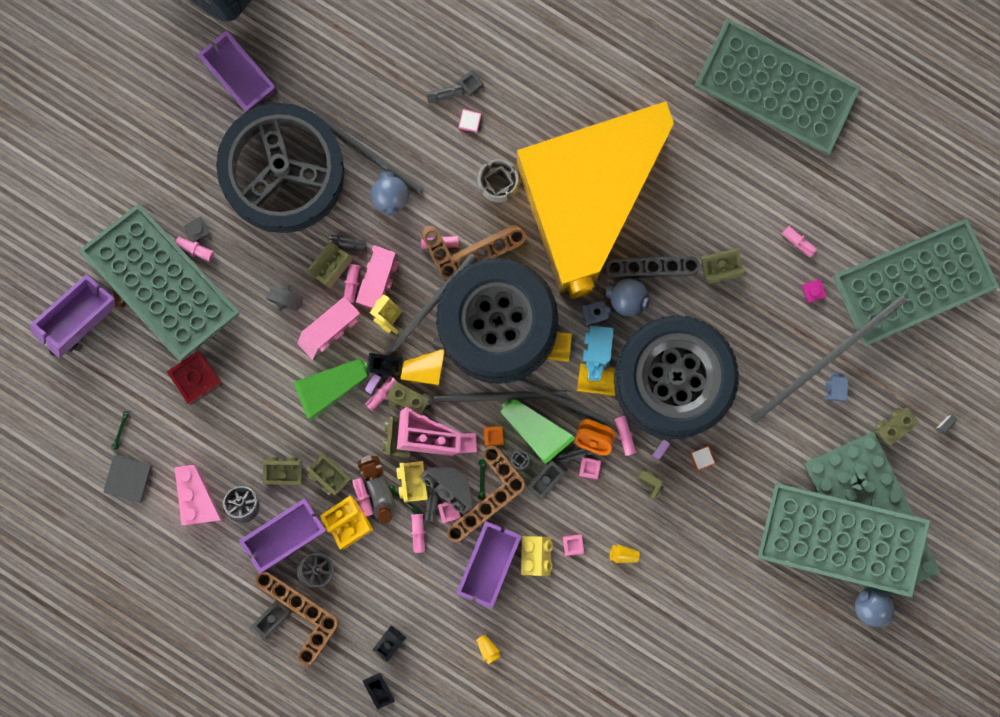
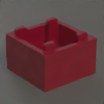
[167,350,223,405]

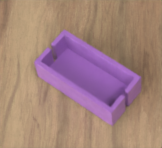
[197,30,278,113]
[30,274,115,358]
[239,498,327,574]
[456,521,521,608]

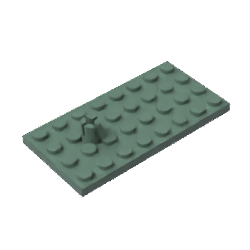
[694,18,861,155]
[79,204,240,363]
[832,218,999,347]
[803,431,941,595]
[758,483,930,597]

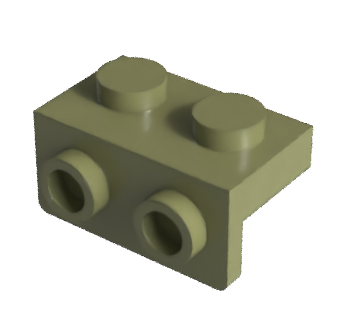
[307,242,353,288]
[701,248,745,284]
[386,382,429,416]
[874,407,919,446]
[383,417,410,458]
[306,453,351,496]
[262,457,303,485]
[636,469,664,499]

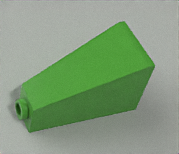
[293,358,369,421]
[500,399,576,465]

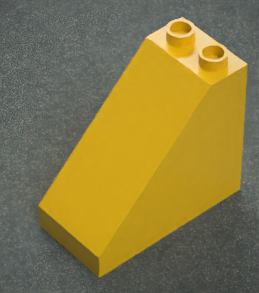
[516,101,674,299]

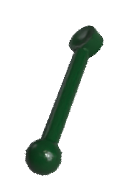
[111,411,129,450]
[478,459,486,499]
[389,485,420,514]

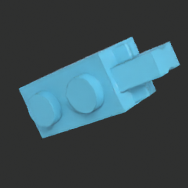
[583,326,614,381]

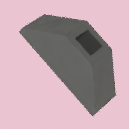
[420,467,472,514]

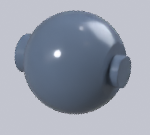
[371,171,409,216]
[606,278,650,316]
[855,588,894,627]

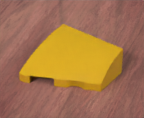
[401,349,445,386]

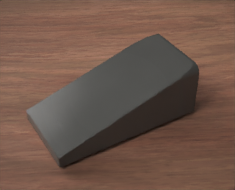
[527,457,568,500]
[250,600,292,642]

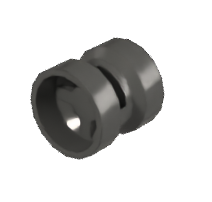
[510,450,530,470]

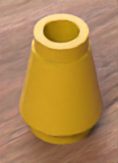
[610,544,640,563]
[476,634,501,665]

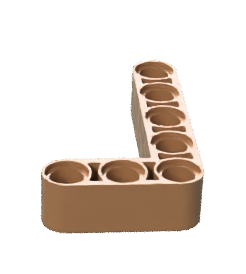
[422,225,526,280]
[447,446,525,542]
[255,571,339,665]

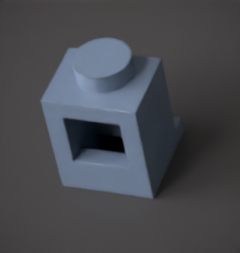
[581,301,611,327]
[824,373,848,402]

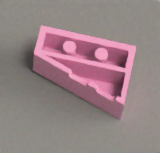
[356,245,399,309]
[297,296,360,360]
[397,407,461,456]
[175,465,224,525]

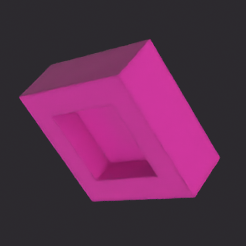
[801,279,827,304]

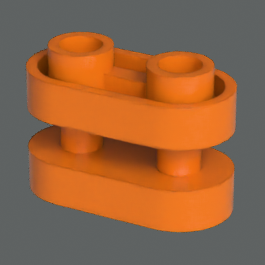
[574,419,616,455]

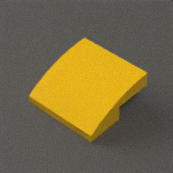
[320,496,373,550]

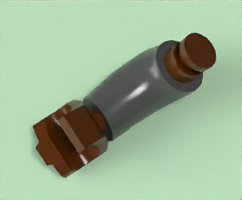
[357,455,395,524]

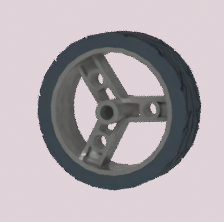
[216,103,344,233]

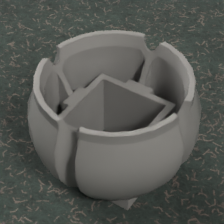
[477,159,520,203]

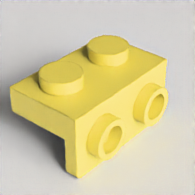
[370,295,403,335]
[397,461,428,502]
[521,536,553,576]

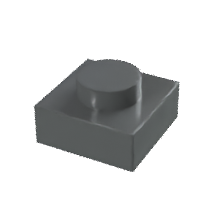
[184,217,211,243]

